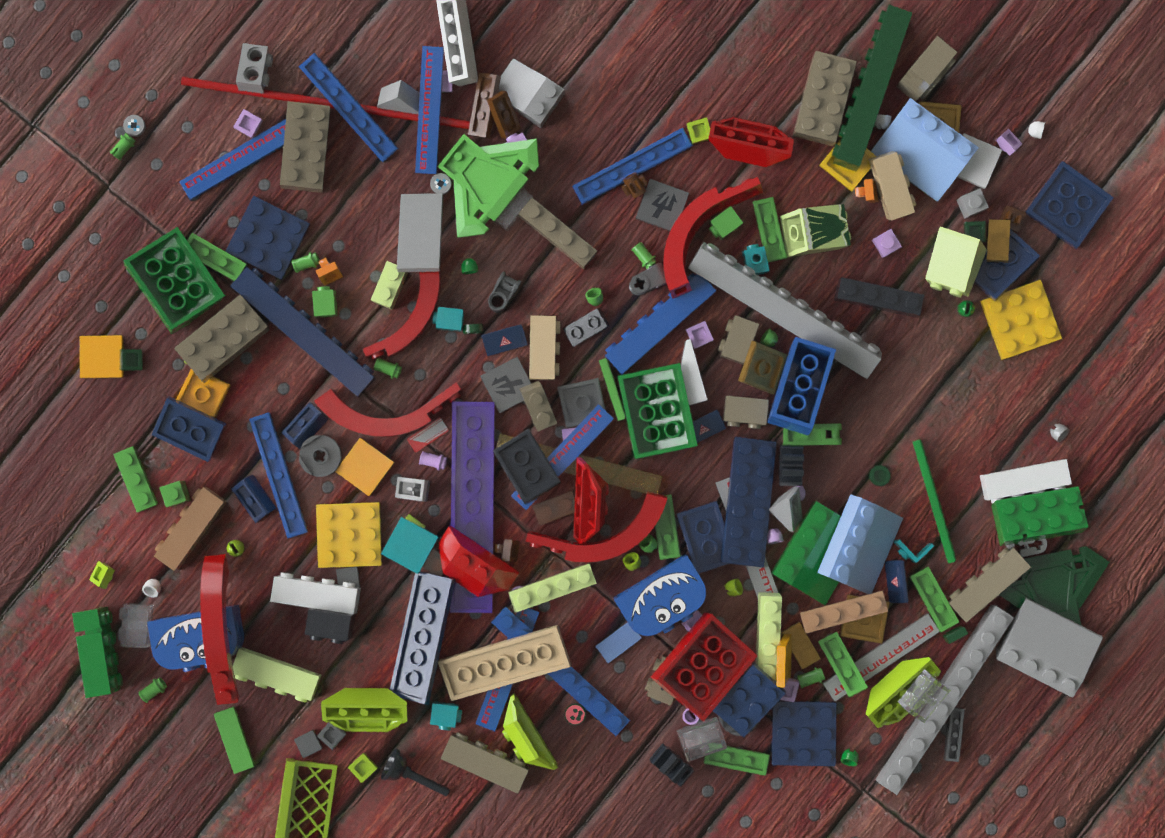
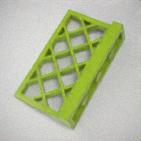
[275,758,337,838]

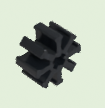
[778,445,804,486]
[649,743,695,787]

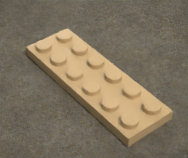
[438,625,571,701]

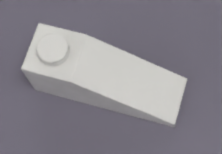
[681,339,707,406]

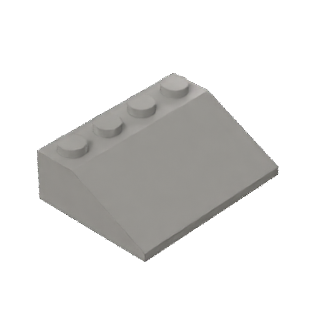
[995,598,1103,698]

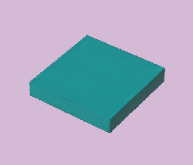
[381,517,439,574]

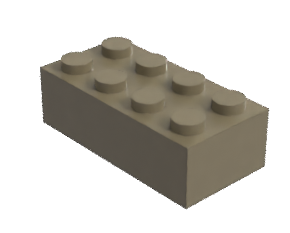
[896,36,957,102]
[793,51,857,146]
[280,101,330,193]
[174,295,269,383]

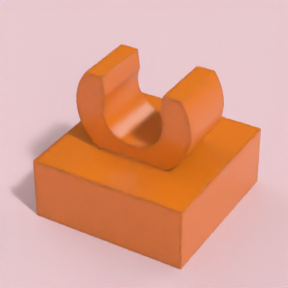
[855,179,878,203]
[316,258,343,286]

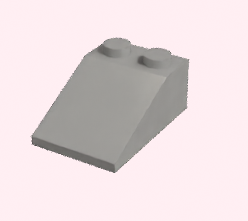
[498,59,564,128]

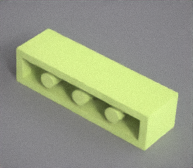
[508,564,597,612]
[756,592,782,681]
[233,647,321,703]

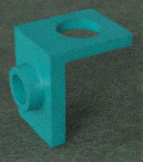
[894,539,934,563]

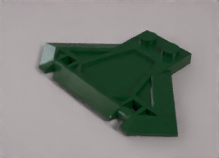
[999,546,1110,625]

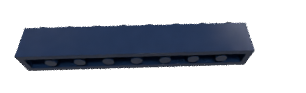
[231,267,376,397]

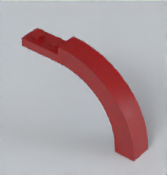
[663,177,763,299]
[314,383,462,437]
[526,491,667,562]
[200,554,239,705]

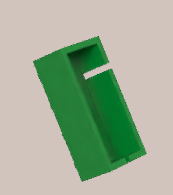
[991,486,1088,546]
[72,606,123,698]

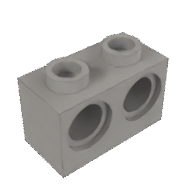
[236,43,273,93]

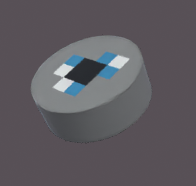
[123,115,146,137]
[430,173,452,195]

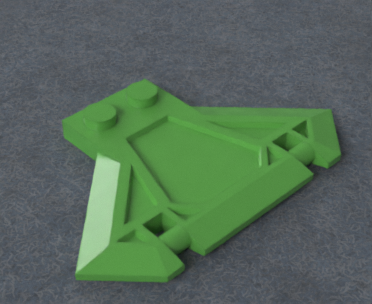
[438,134,539,238]

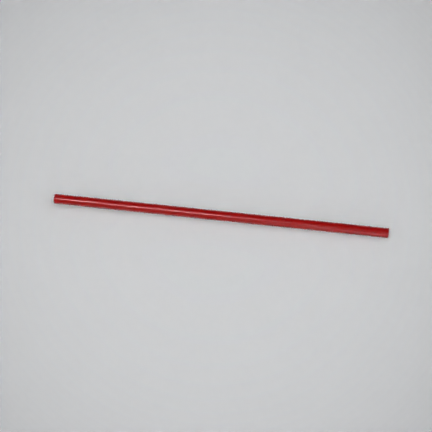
[181,77,470,129]

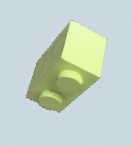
[371,261,408,310]

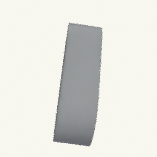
[1006,539,1047,557]

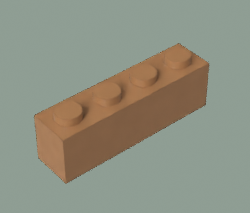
[154,487,227,571]
[800,591,888,633]

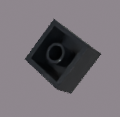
[305,608,356,644]

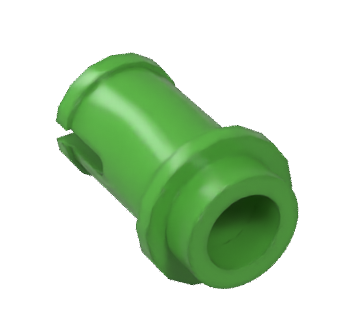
[110,133,136,160]
[631,242,657,269]
[292,252,320,273]
[374,357,402,379]
[797,667,825,688]
[138,677,167,703]

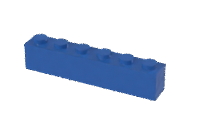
[605,273,716,375]

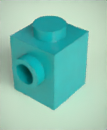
[742,244,770,275]
[430,701,462,730]

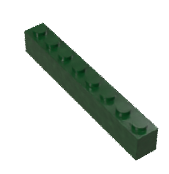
[831,5,912,172]

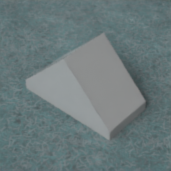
[377,80,420,114]
[395,477,430,502]
[769,486,803,532]

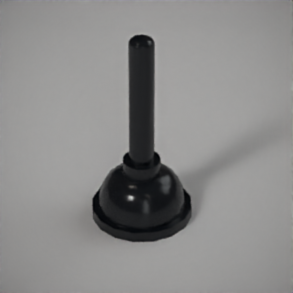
[381,748,450,796]

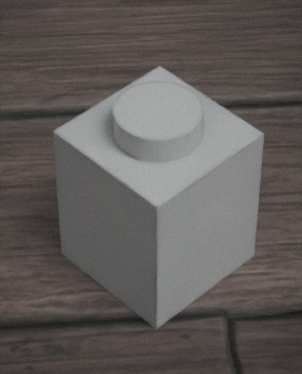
[956,188,989,219]

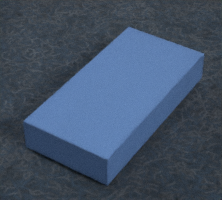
[596,622,642,663]

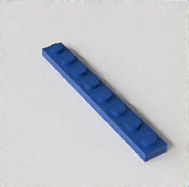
[491,606,630,736]

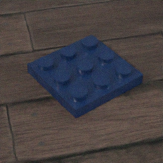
[1025,161,1114,249]
[225,196,311,280]
[771,701,836,766]

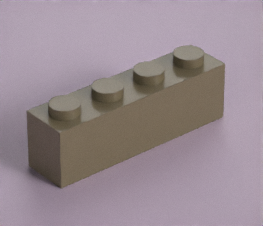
[519,198,597,270]
[949,547,1031,622]
[441,732,529,794]

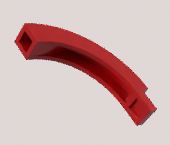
[363,271,441,360]

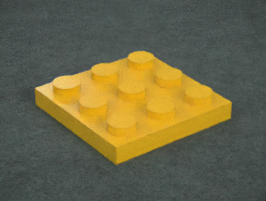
[980,280,1062,360]
[316,502,382,568]

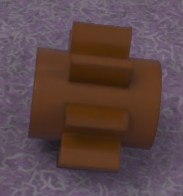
[621,172,648,198]

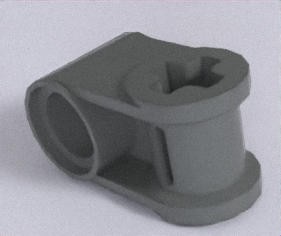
[629,262,667,296]
[488,271,522,313]

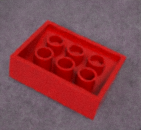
[651,612,758,722]

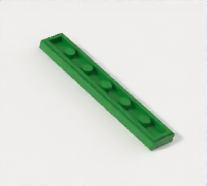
[912,439,956,563]

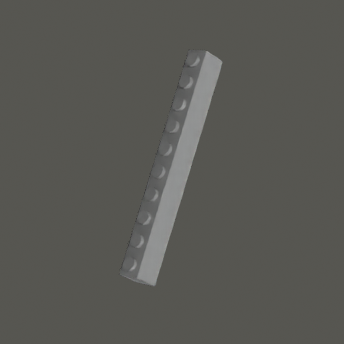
[688,242,882,379]
[875,604,1014,795]

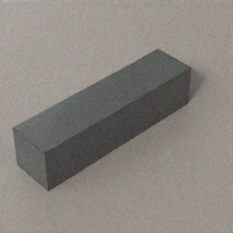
[943,707,965,762]

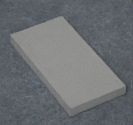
[397,193,443,272]

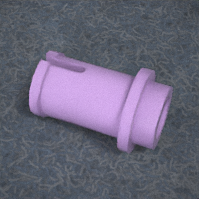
[419,451,447,471]

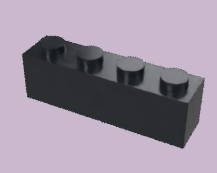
[834,277,924,318]

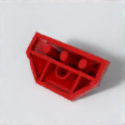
[708,117,794,167]
[573,457,609,544]
[438,526,520,597]

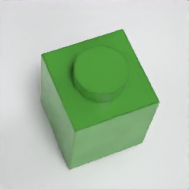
[709,206,743,240]
[312,286,338,318]
[159,481,191,508]

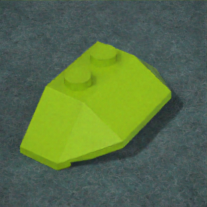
[866,657,941,728]
[321,688,408,732]
[502,693,558,770]

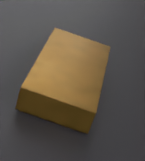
[987,219,1010,263]
[781,622,821,669]

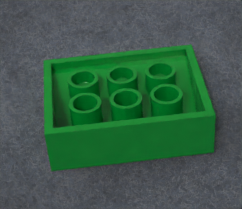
[123,227,225,335]
[617,363,698,459]
[771,501,841,605]

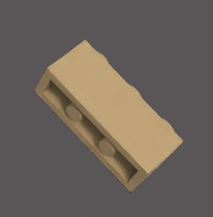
[869,151,916,221]
[529,316,560,380]

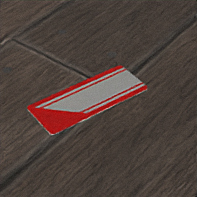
[407,417,449,452]

